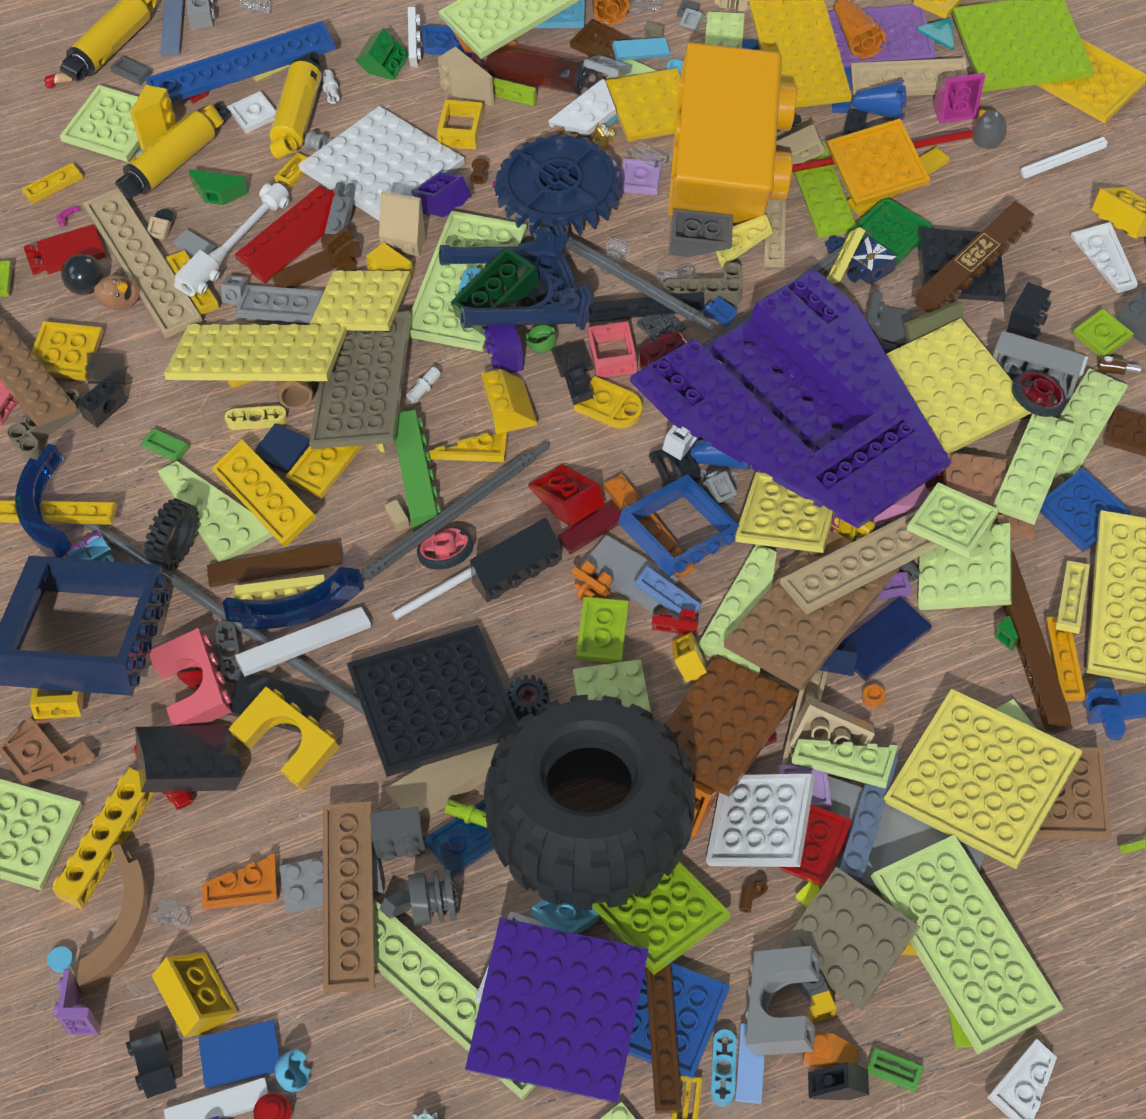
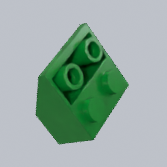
[355,28,409,80]

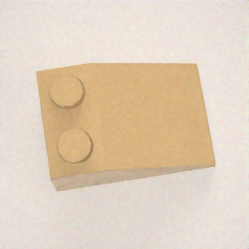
[438,47,494,106]
[379,191,426,256]

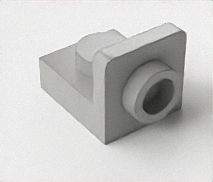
[221,275,249,305]
[702,471,738,504]

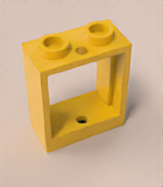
[437,100,484,150]
[30,688,84,719]

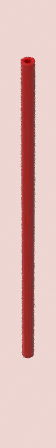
[792,130,973,173]

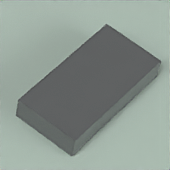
[110,56,152,86]

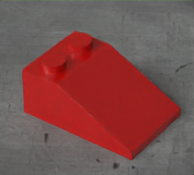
[528,464,605,527]

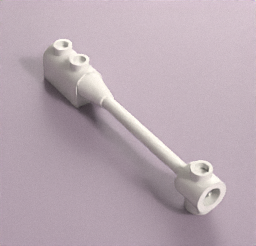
[174,183,290,296]

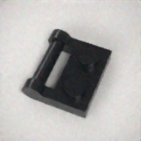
[649,448,701,487]

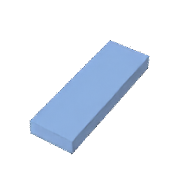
[735,1023,765,1104]

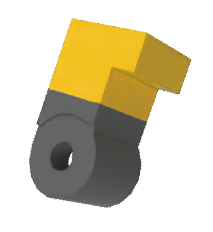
[800,972,837,1024]

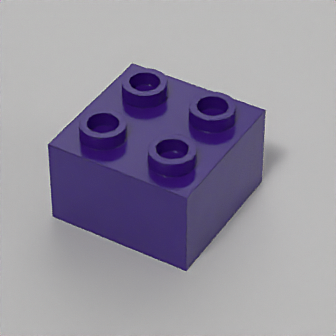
[411,172,471,217]
[483,325,524,374]

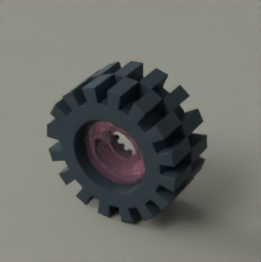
[507,675,549,719]

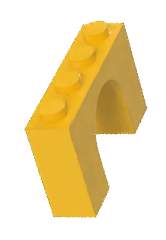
[229,687,339,791]

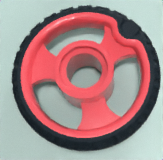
[417,527,474,570]

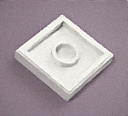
[227,91,276,134]

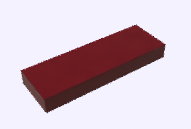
[557,503,621,555]

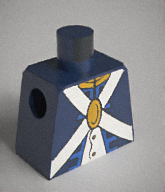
[848,236,897,284]

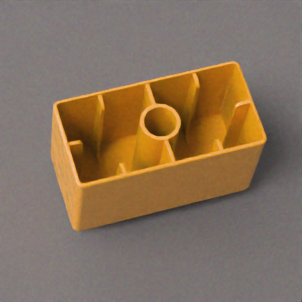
[668,42,797,224]

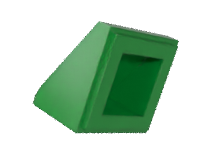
[995,616,1018,651]

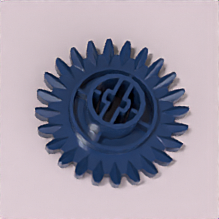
[495,134,623,237]

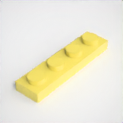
[1056,561,1090,634]

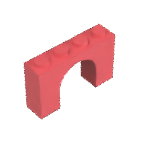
[149,628,232,726]

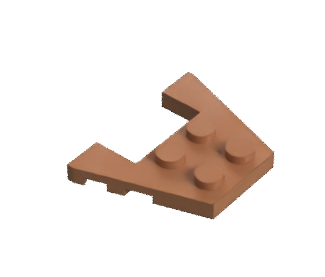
[0,712,96,784]

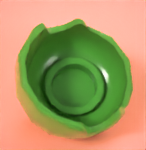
[526,325,557,353]

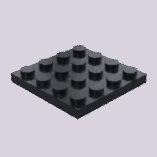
[918,228,1006,302]

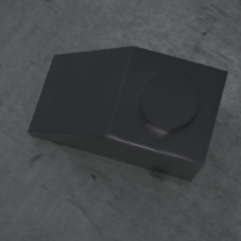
[808,1062,869,1100]

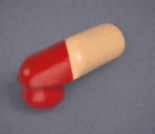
[44,73,73,89]

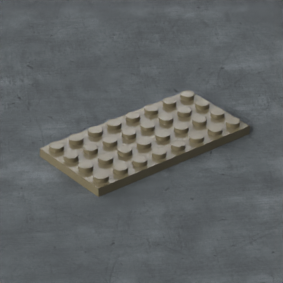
[309,311,411,449]

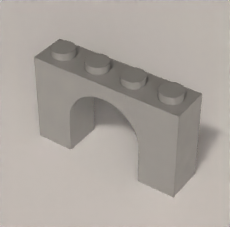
[744,946,820,1056]

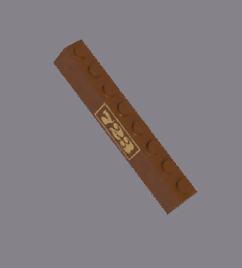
[914,201,1034,313]

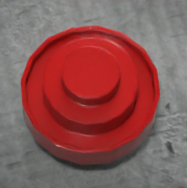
[253,1092,292,1119]

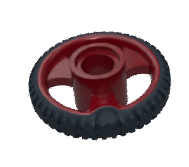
[1012,370,1066,417]

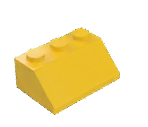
[130,85,176,150]
[1092,187,1146,239]
[481,369,537,434]
[152,952,238,1038]

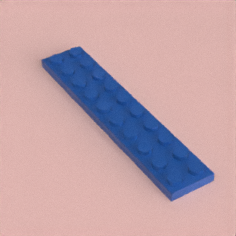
[145,21,336,103]

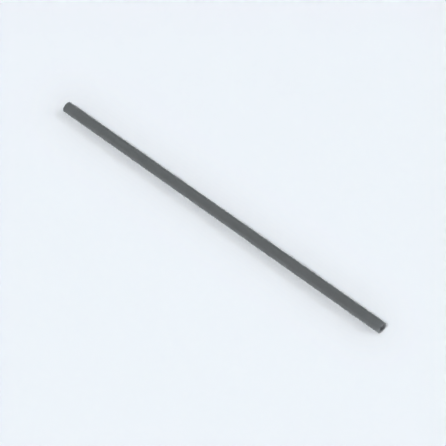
[82,524,364,715]

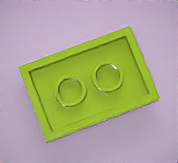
[576,597,629,663]

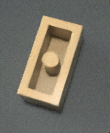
[384,499,409,532]

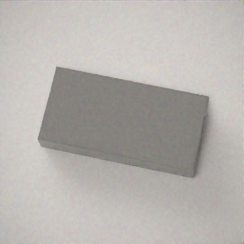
[173,229,216,257]

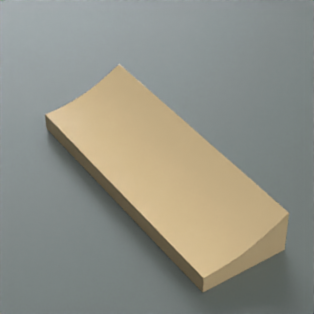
[385,743,499,821]

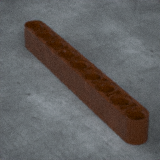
[1002,550,1071,730]

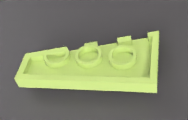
[792,739,898,789]

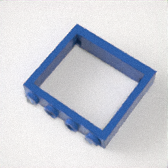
[618,474,739,577]

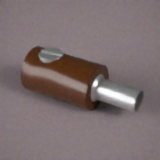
[1098,356,1141,375]

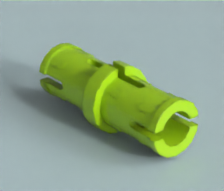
[445,799,487,828]

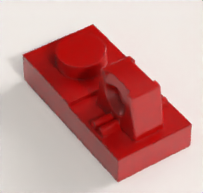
[651,609,698,636]

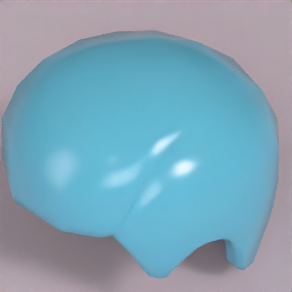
[274,1049,311,1093]

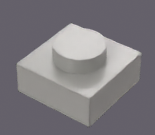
[679,8,705,32]

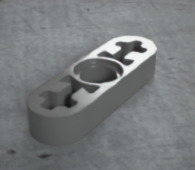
[215,621,242,683]

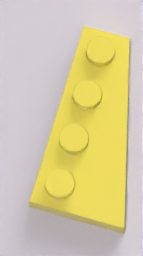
[229,574,325,608]

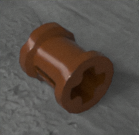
[470,158,489,184]

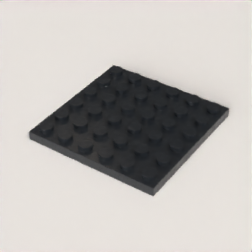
[347,625,518,777]

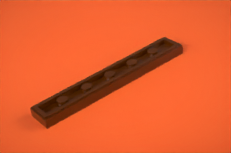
[207,542,342,587]
[645,964,682,1114]

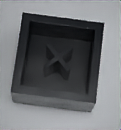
[1006,282,1052,340]

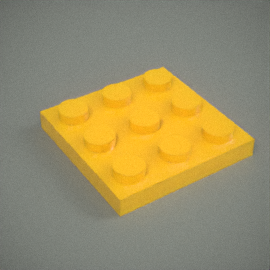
[31,321,104,381]

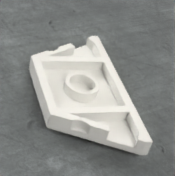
[548,79,616,136]

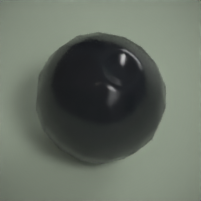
[61,253,103,295]

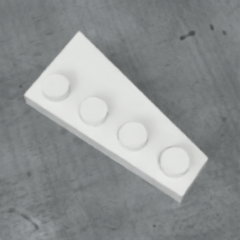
[1071,222,1138,293]

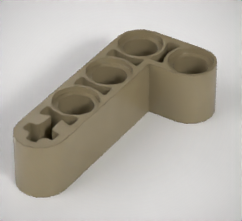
[663,262,743,306]
[7,389,81,464]

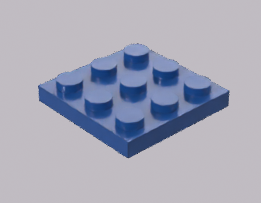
[1040,468,1131,553]

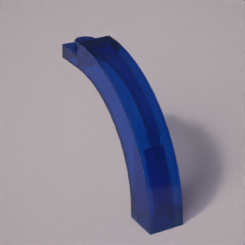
[15,444,72,558]
[222,567,365,629]

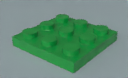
[849,198,934,266]

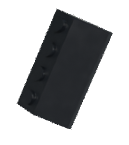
[469,517,562,602]

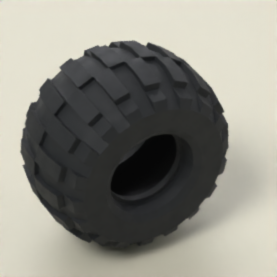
[484,694,695,910]

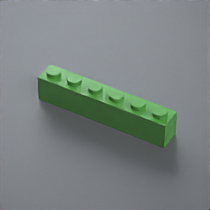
[395,410,441,530]

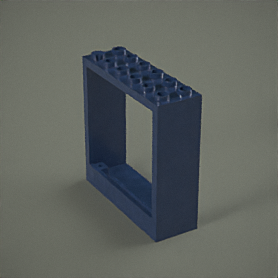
[0,555,169,696]

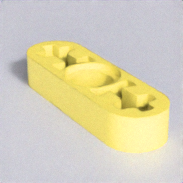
[225,406,287,430]

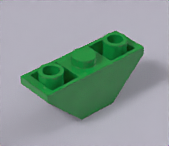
[189,169,249,205]

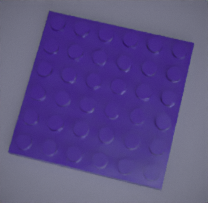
[465,918,649,1104]

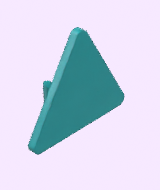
[917,18,954,49]

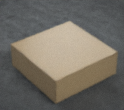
[147,216,171,241]

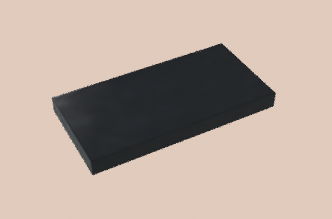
[228,673,329,733]

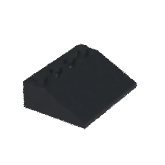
[135,725,242,793]

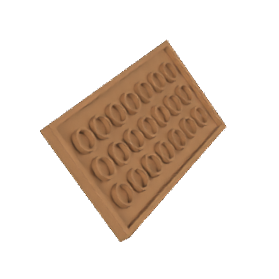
[724,530,900,691]

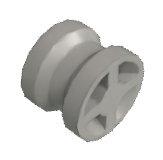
[304,131,327,152]

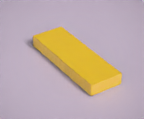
[21,162,83,204]

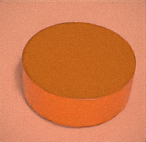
[862,684,886,708]

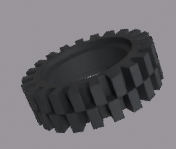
[144,498,200,570]

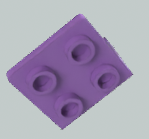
[54,969,100,1035]

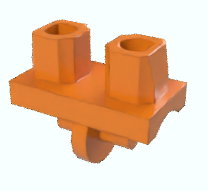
[571,560,614,600]

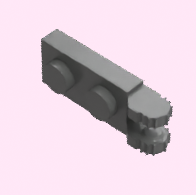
[325,182,356,235]

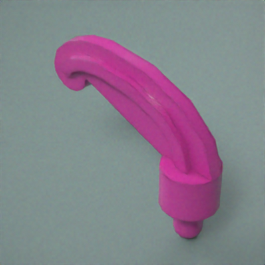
[56,206,80,227]

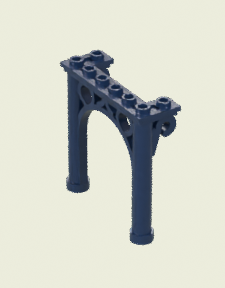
[439,223,593,330]

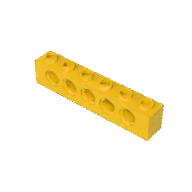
[52,768,156,910]

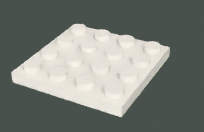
[706,774,815,867]

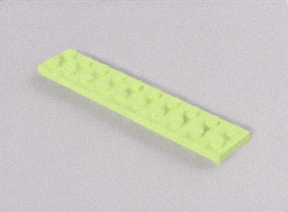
[374,900,535,1100]

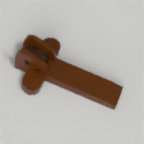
[271,229,361,288]

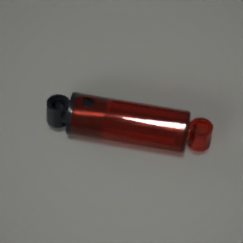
[472,45,602,95]

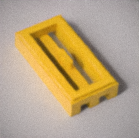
[274,152,308,189]
[671,1075,702,1119]

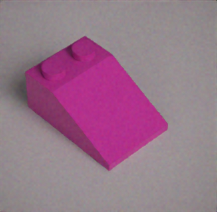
[933,73,985,123]

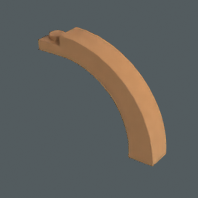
[70,844,149,994]

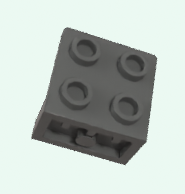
[867,292,913,345]

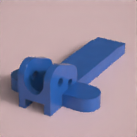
[1083,678,1146,740]

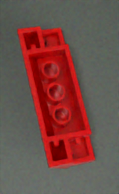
[235,185,335,284]

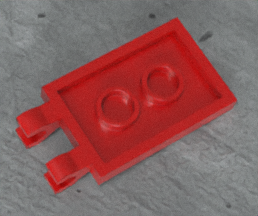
[23,224,106,275]

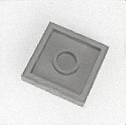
[583,55,632,77]

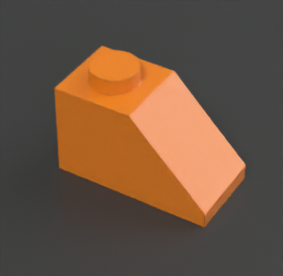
[691,780,718,838]
[803,1030,858,1068]

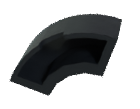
[126,1020,177,1099]

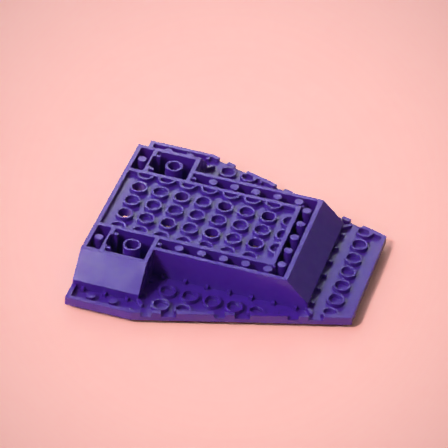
[630,268,951,529]

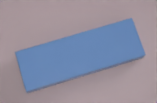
[633,566,702,617]

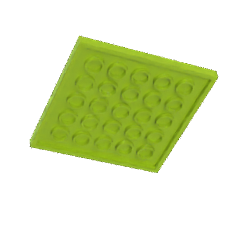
[952,0,1095,92]

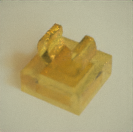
[592,123,617,151]

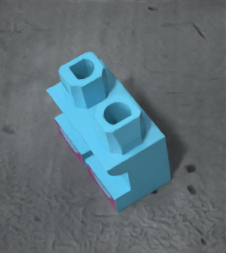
[62,531,115,562]

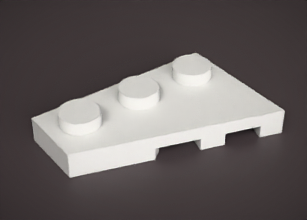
[408,7,421,67]
[987,1039,1057,1119]

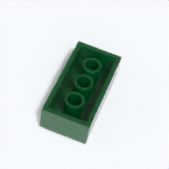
[451,247,540,336]

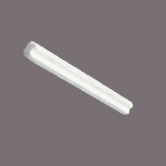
[1020,137,1108,179]

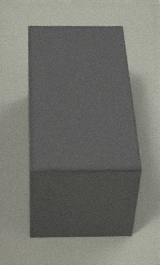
[380,890,411,919]

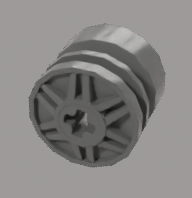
[408,869,459,926]

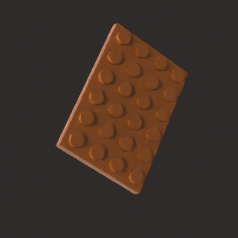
[665,654,798,797]

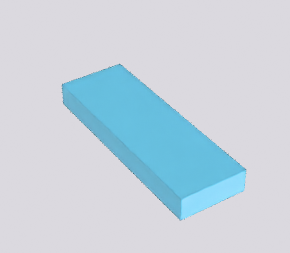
[612,37,670,61]

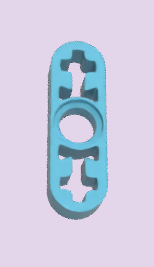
[711,1029,737,1107]

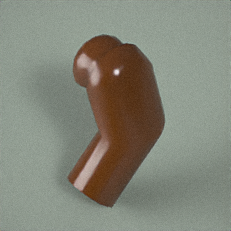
[739,880,768,913]

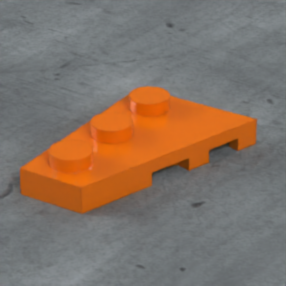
[202,853,278,910]

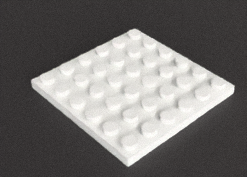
[299,106,465,221]

